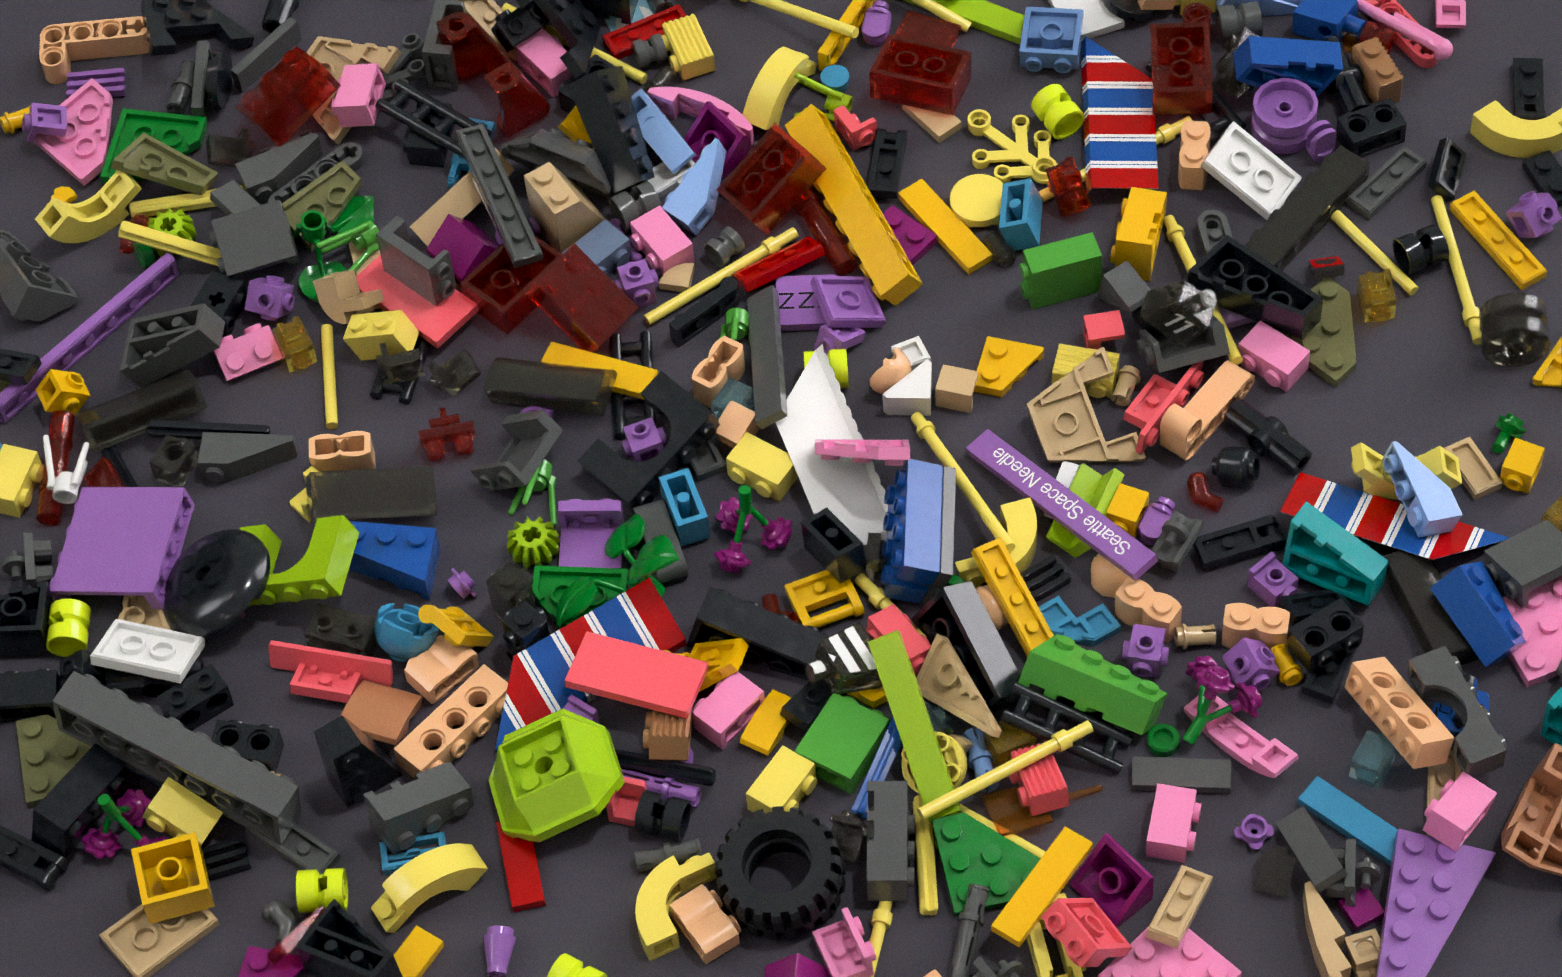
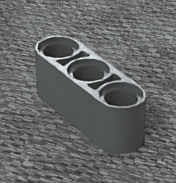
[632,499,689,583]

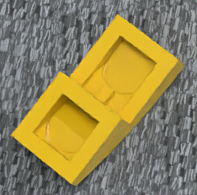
[739,689,792,756]

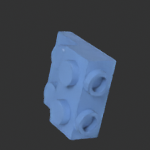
[1019,6,1084,73]

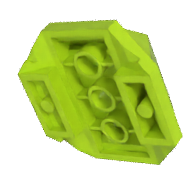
[488,708,625,843]

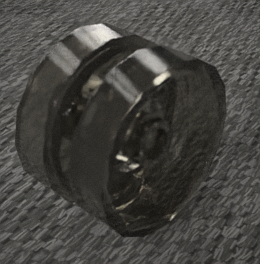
[1478,293,1550,367]

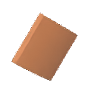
[340,680,423,745]

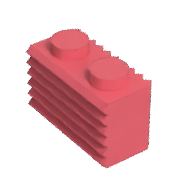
[1009,741,1070,816]

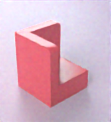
[1083,310,1125,350]
[606,776,647,827]

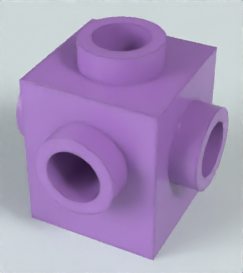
[1506,191,1562,238]
[614,259,659,311]
[245,276,295,321]
[622,417,668,462]
[1122,624,1169,678]
[1222,637,1280,691]

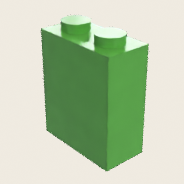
[1019,232,1102,309]
[794,692,890,795]

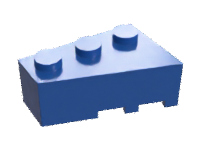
[1233,36,1343,97]
[349,521,441,601]
[1430,561,1526,667]

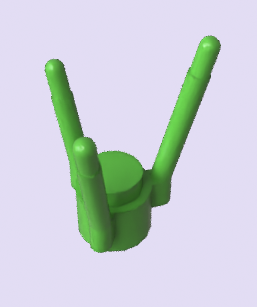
[316,220,379,272]
[719,308,750,343]
[508,459,557,526]

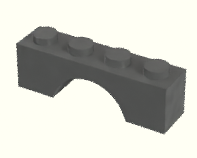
[1407,646,1508,778]

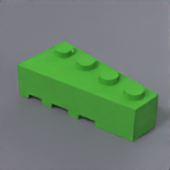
[1018,634,1168,735]

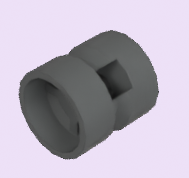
[1215,1,1263,44]
[609,180,662,233]

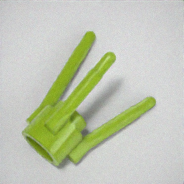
[794,73,853,122]

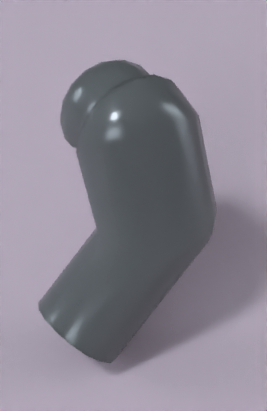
[263,900,296,947]

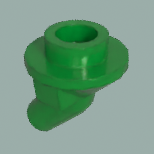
[1492,412,1527,454]

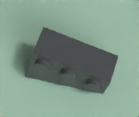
[867,781,915,901]

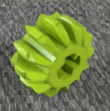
[148,207,197,257]
[506,516,560,570]

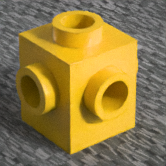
[35,369,91,416]

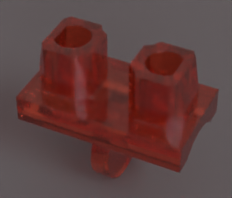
[1045,156,1091,218]
[418,407,476,461]

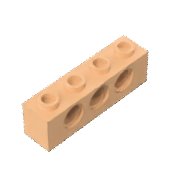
[1344,657,1455,769]
[393,664,508,778]

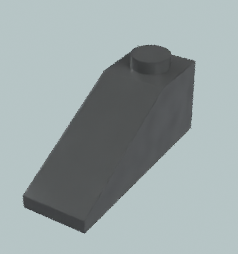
[235,132,323,204]
[197,432,298,482]

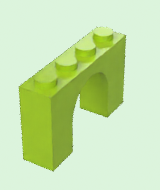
[240,515,360,606]

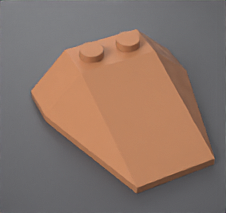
[1501,743,1562,877]

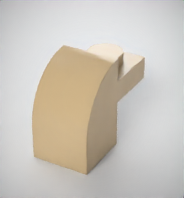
[313,270,385,324]

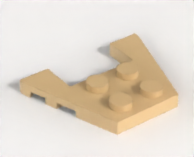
[286,36,402,145]
[1026,347,1146,463]

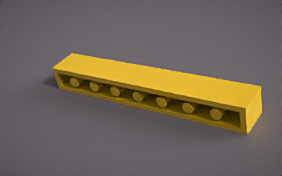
[784,104,923,306]

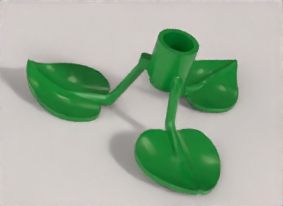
[292,196,374,304]
[556,514,680,628]

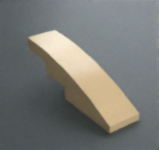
[409,148,515,247]
[1303,881,1352,977]

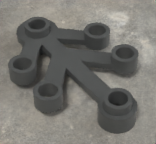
[381,33,426,101]

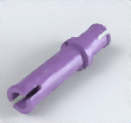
[621,769,702,808]

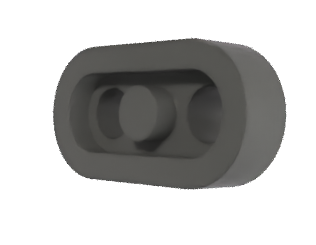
[1197,210,1233,255]

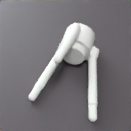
[43,435,89,504]

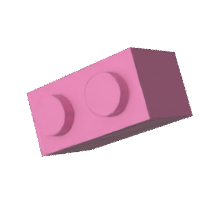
[516,28,573,98]
[331,63,386,127]
[629,205,695,276]
[1238,320,1310,392]
[692,671,765,750]
[1422,771,1497,852]
[1146,783,1202,863]

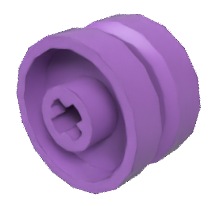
[1251,78,1318,154]

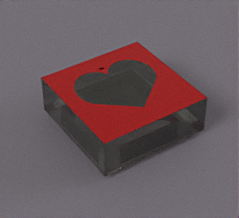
[1308,256,1345,279]

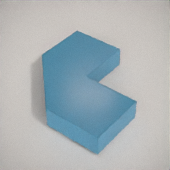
[1039,595,1121,647]

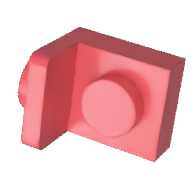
[834,105,878,151]

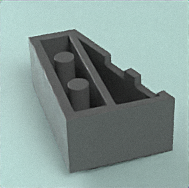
[120,303,225,389]
[363,761,474,855]

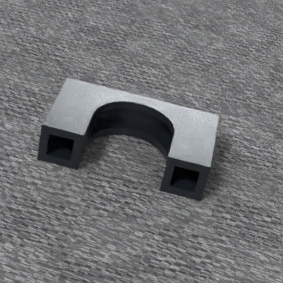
[578,371,720,512]

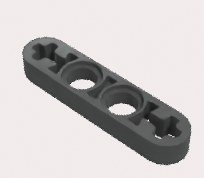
[268,142,365,203]

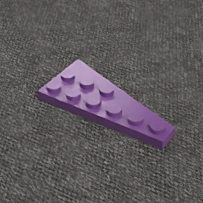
[1375,829,1496,977]

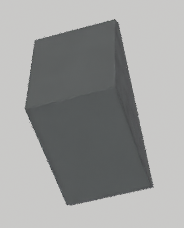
[1097,260,1154,313]

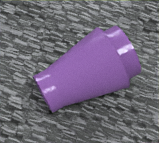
[483,925,516,977]

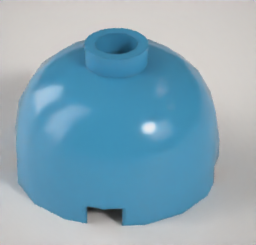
[374,603,439,662]

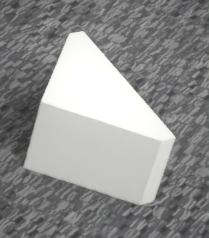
[882,359,932,416]

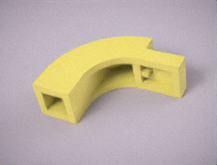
[742,46,818,130]
[1470,100,1562,158]
[35,170,142,243]
[1351,442,1462,500]
[955,497,1037,587]
[371,843,488,933]
[635,852,717,961]

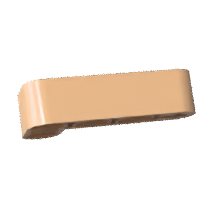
[39,16,150,84]
[1160,360,1255,461]

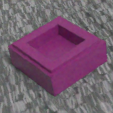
[1338,889,1385,932]

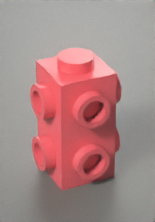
[865,604,931,675]

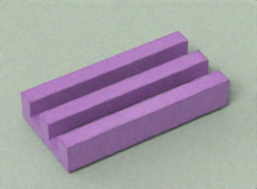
[66,68,126,98]

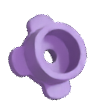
[448,568,477,599]
[1234,814,1274,850]

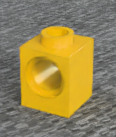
[1500,438,1545,494]
[1106,483,1149,538]

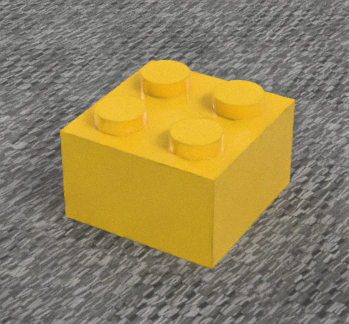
[131,832,215,924]

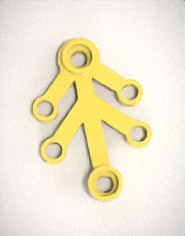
[967,109,1059,184]

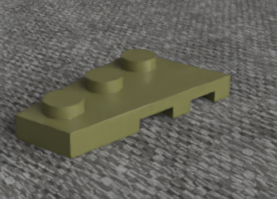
[111,132,218,195]
[282,160,362,252]

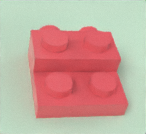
[1041,898,1132,968]

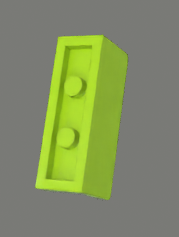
[1046,463,1125,558]

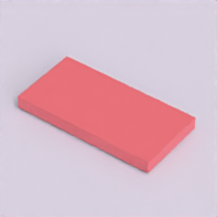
[356,255,479,349]
[564,631,708,719]

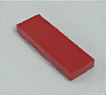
[602,4,686,60]
[732,236,825,293]
[496,821,546,912]

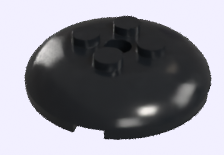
[162,529,270,639]

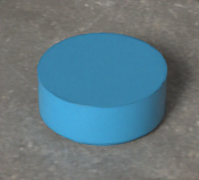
[820,65,850,92]

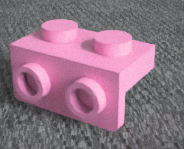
[212,323,283,382]
[812,907,876,977]

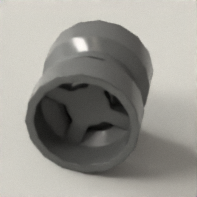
[631,33,668,69]
[703,226,745,268]

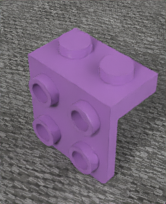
[558,498,624,569]

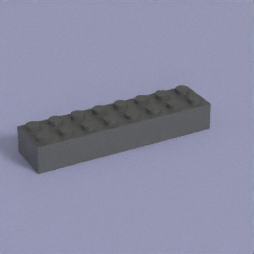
[52,671,302,845]

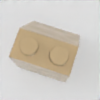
[524,162,605,258]

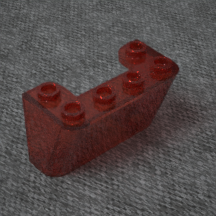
[436,12,550,138]

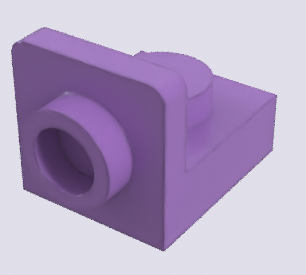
[22,103,67,143]
[814,324,866,354]

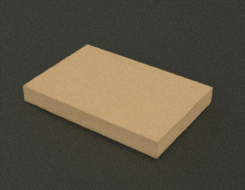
[99,904,220,977]

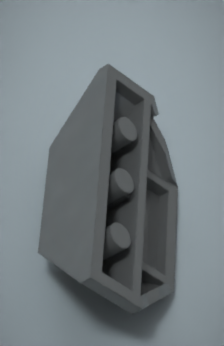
[500,128,613,199]

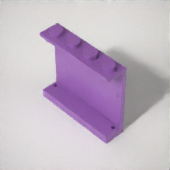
[50,487,195,609]

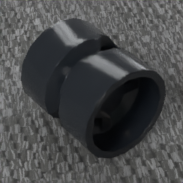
[1392,224,1449,275]
[635,790,692,841]

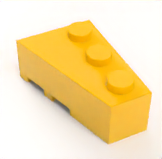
[1110,187,1167,281]

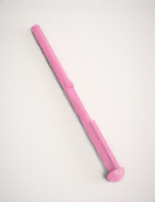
[1357,0,1453,61]

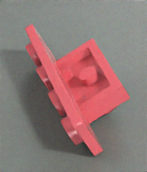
[1123,361,1205,454]
[268,640,393,703]

